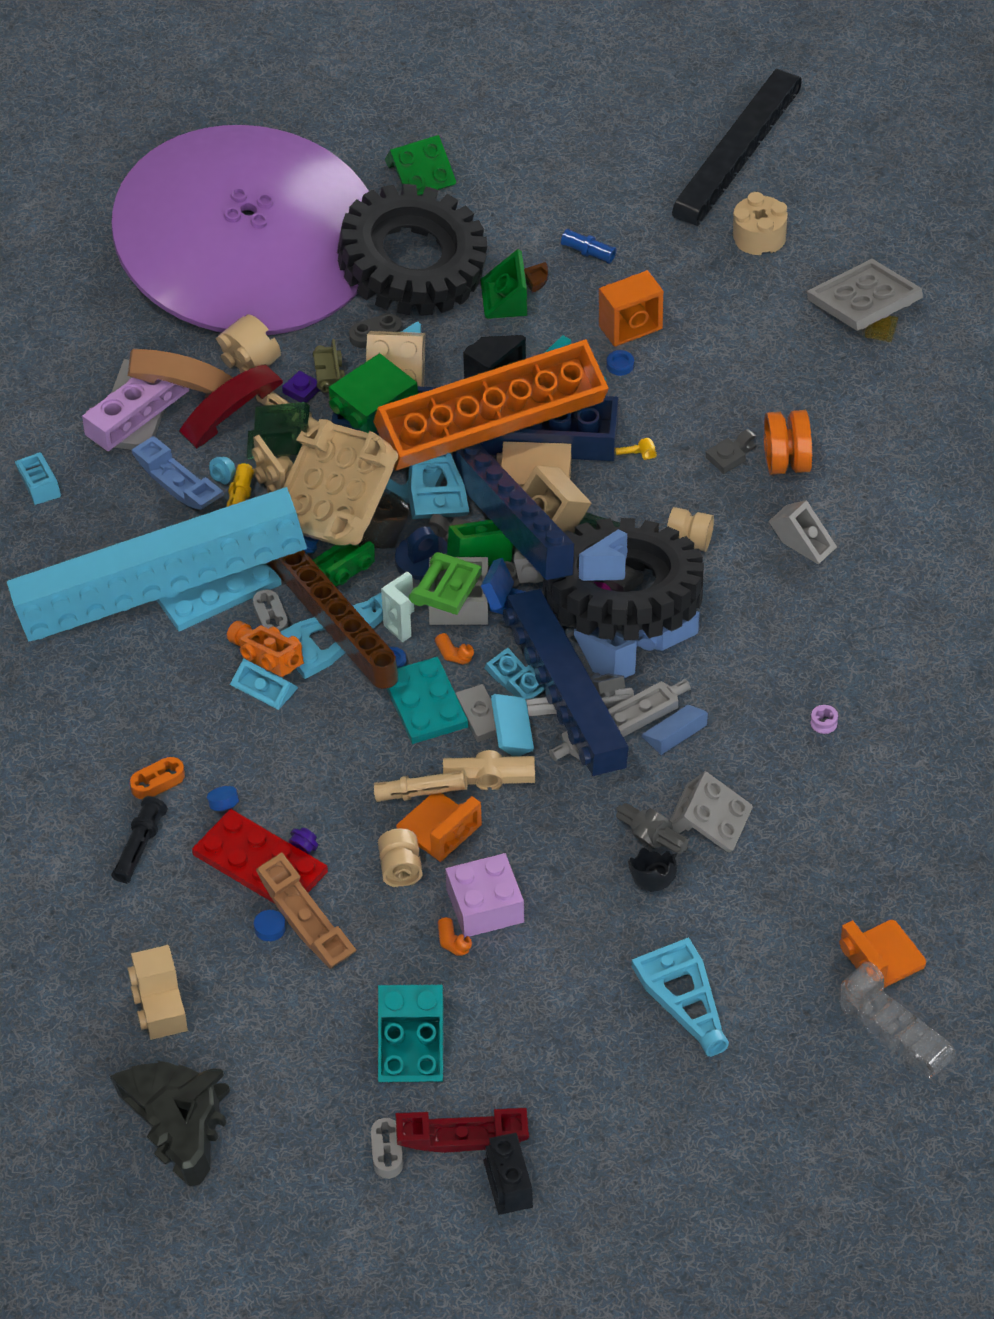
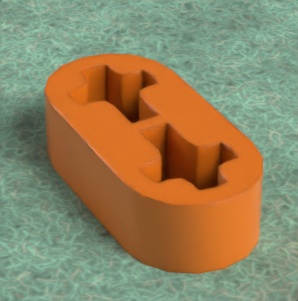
[130,757,185,799]

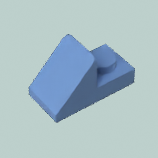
[579,529,628,581]

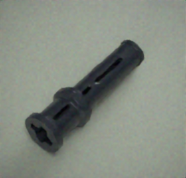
[111,796,168,884]

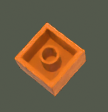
[599,270,664,347]

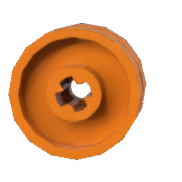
[764,410,812,475]

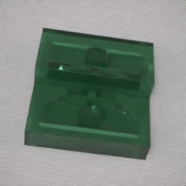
[246,402,310,459]

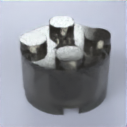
[358,492,409,549]

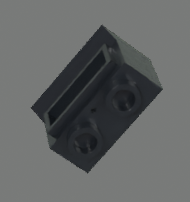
[483,1132,533,1215]

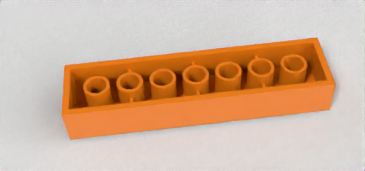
[373,339,609,471]

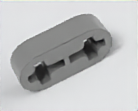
[253,589,288,632]
[371,1118,403,1179]

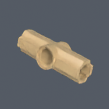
[443,750,535,790]

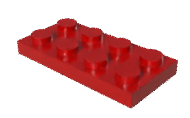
[192,809,328,904]

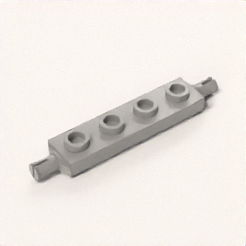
[549,679,691,761]

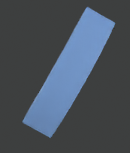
[131,436,224,510]

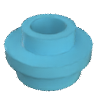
[209,457,236,485]

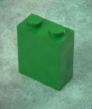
[329,353,418,433]

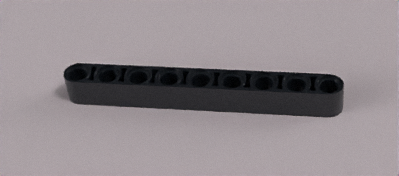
[672,69,802,226]

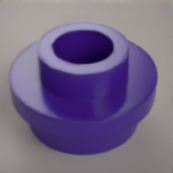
[289,827,319,854]

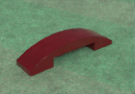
[179,364,283,449]
[395,1108,529,1153]

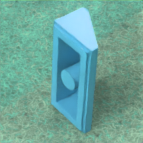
[230,658,298,710]
[491,694,534,756]

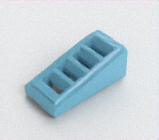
[15,452,61,505]

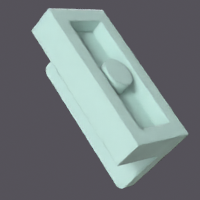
[381,572,414,642]

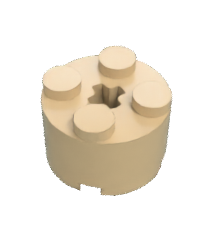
[733,192,788,255]
[216,314,281,373]

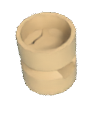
[667,507,714,552]
[378,828,422,887]

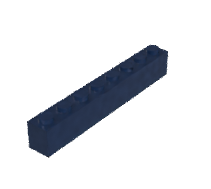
[453,443,574,580]
[503,589,629,776]

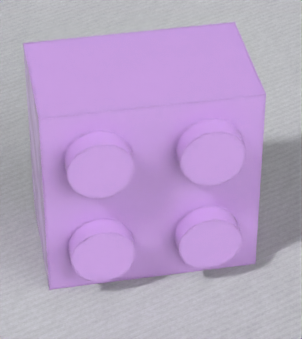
[445,853,524,938]

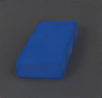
[481,558,514,611]

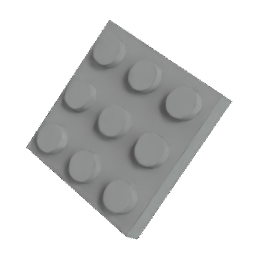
[807,259,923,331]

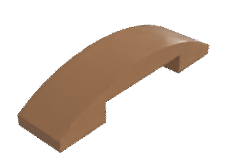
[128,349,232,399]
[256,852,356,969]

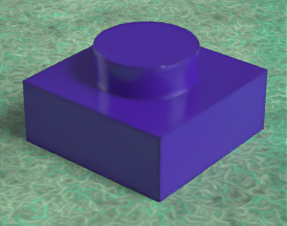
[282,370,320,405]

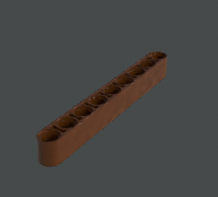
[268,550,398,689]

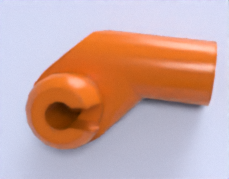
[435,633,474,665]
[438,917,472,956]

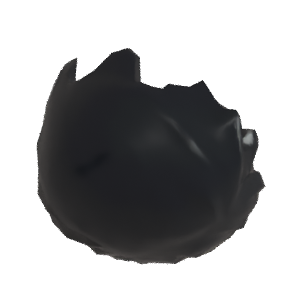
[628,847,678,892]

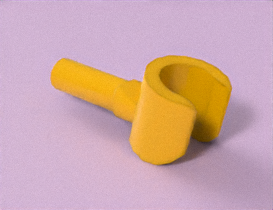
[616,438,657,460]

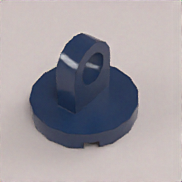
[395,526,448,582]

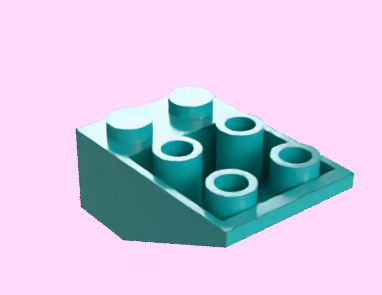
[378,985,444,1082]

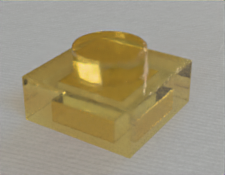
[865,315,898,342]

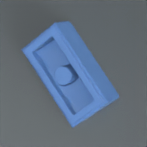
[642,705,708,755]

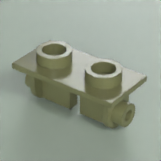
[312,339,345,393]

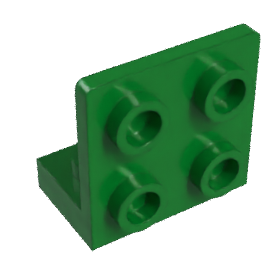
[385,135,456,196]

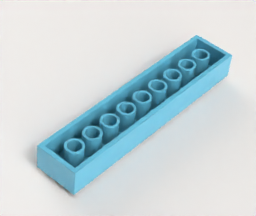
[7,487,307,642]

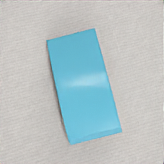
[484,648,545,699]

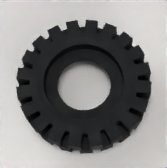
[337,184,488,316]
[543,518,704,640]

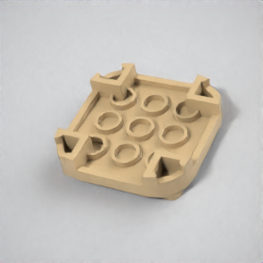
[283,419,398,545]

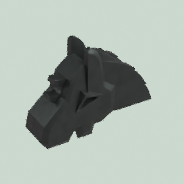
[110,1061,230,1187]

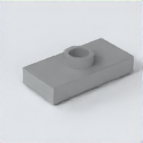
[455,684,497,742]

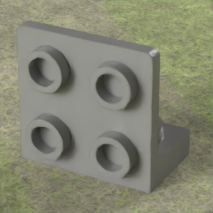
[669,771,753,852]

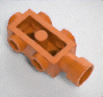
[227,621,304,677]

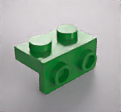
[312,541,375,587]

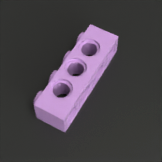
[82,378,189,451]

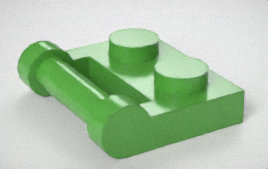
[409,552,482,615]

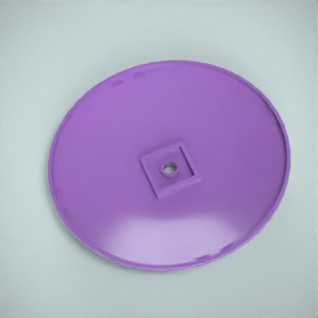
[111,125,369,335]

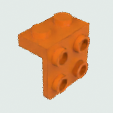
[839,920,926,992]

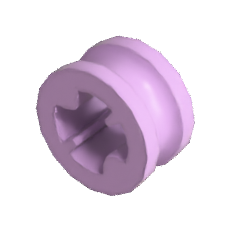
[811,705,838,734]

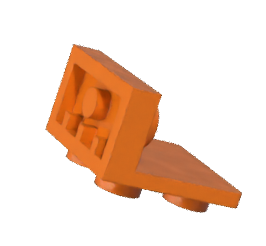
[396,793,482,862]

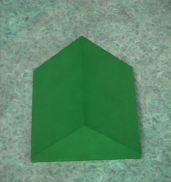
[480,249,527,319]

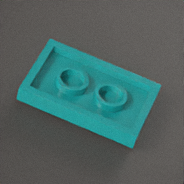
[387,656,468,744]

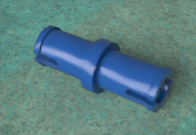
[561,228,617,264]

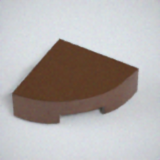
[524,262,548,293]

